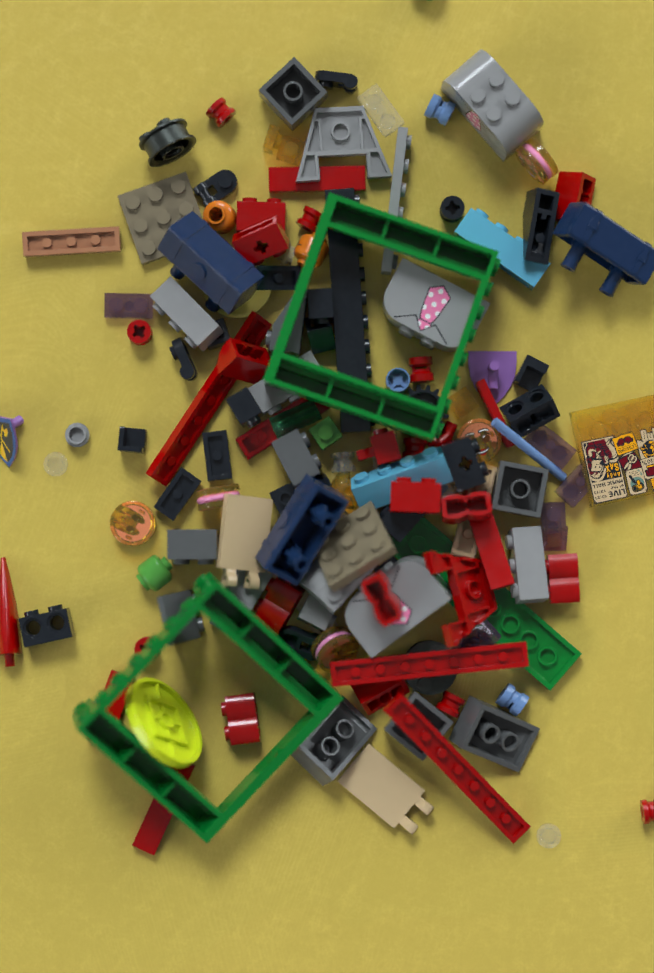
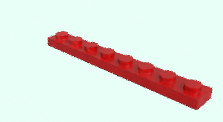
[145,311,272,487]
[329,641,529,687]
[382,692,531,844]

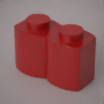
[440,491,492,525]
[545,553,580,604]
[362,570,404,627]
[254,576,305,634]
[221,692,261,746]

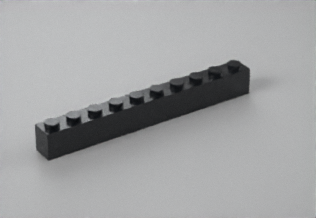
[325,188,375,434]

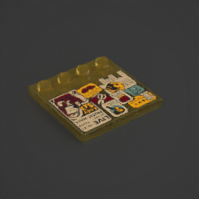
[569,395,654,508]

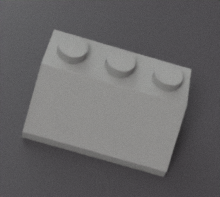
[299,559,376,614]

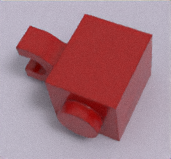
[356,427,402,466]

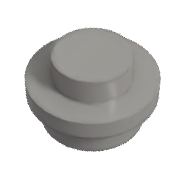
[65,423,90,447]

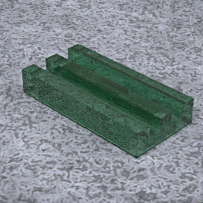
[268,400,322,439]

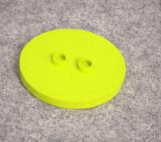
[125,677,202,768]

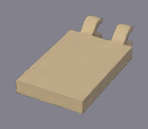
[216,494,273,589]
[338,743,434,834]

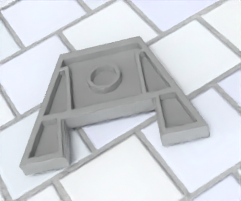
[296,106,392,183]

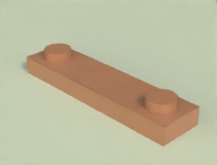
[22,226,121,257]

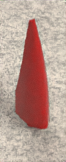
[0,557,22,667]

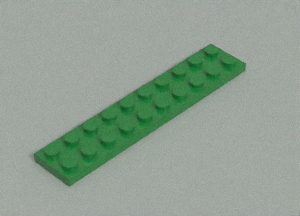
[387,504,582,690]

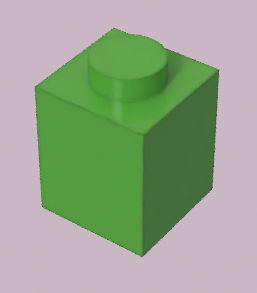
[309,416,343,451]

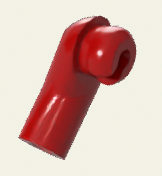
[427,421,458,447]

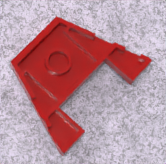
[423,551,498,648]

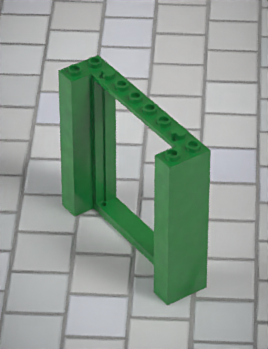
[263,192,501,443]
[72,571,344,843]

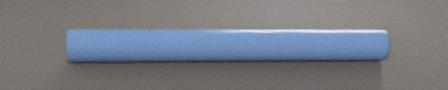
[491,418,567,482]

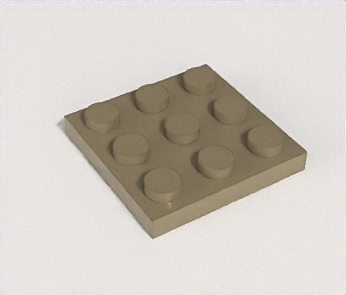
[118,172,203,265]
[316,501,397,592]

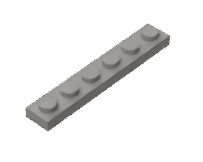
[381,126,412,275]

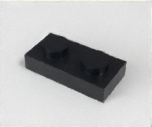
[254,265,301,290]
[202,430,232,481]
[154,467,202,521]

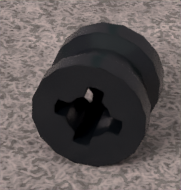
[440,196,465,223]

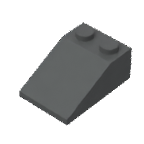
[265,285,309,358]
[157,590,205,646]
[291,695,377,786]
[449,696,540,772]

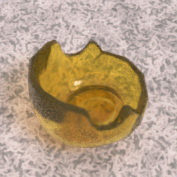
[330,471,358,510]

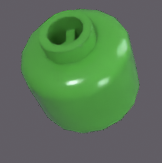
[136,555,173,591]

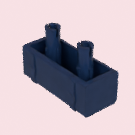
[553,202,654,297]
[157,211,265,315]
[255,474,350,586]

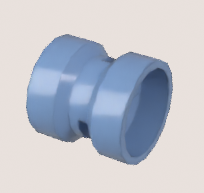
[424,94,456,126]
[385,368,410,393]
[495,683,529,717]

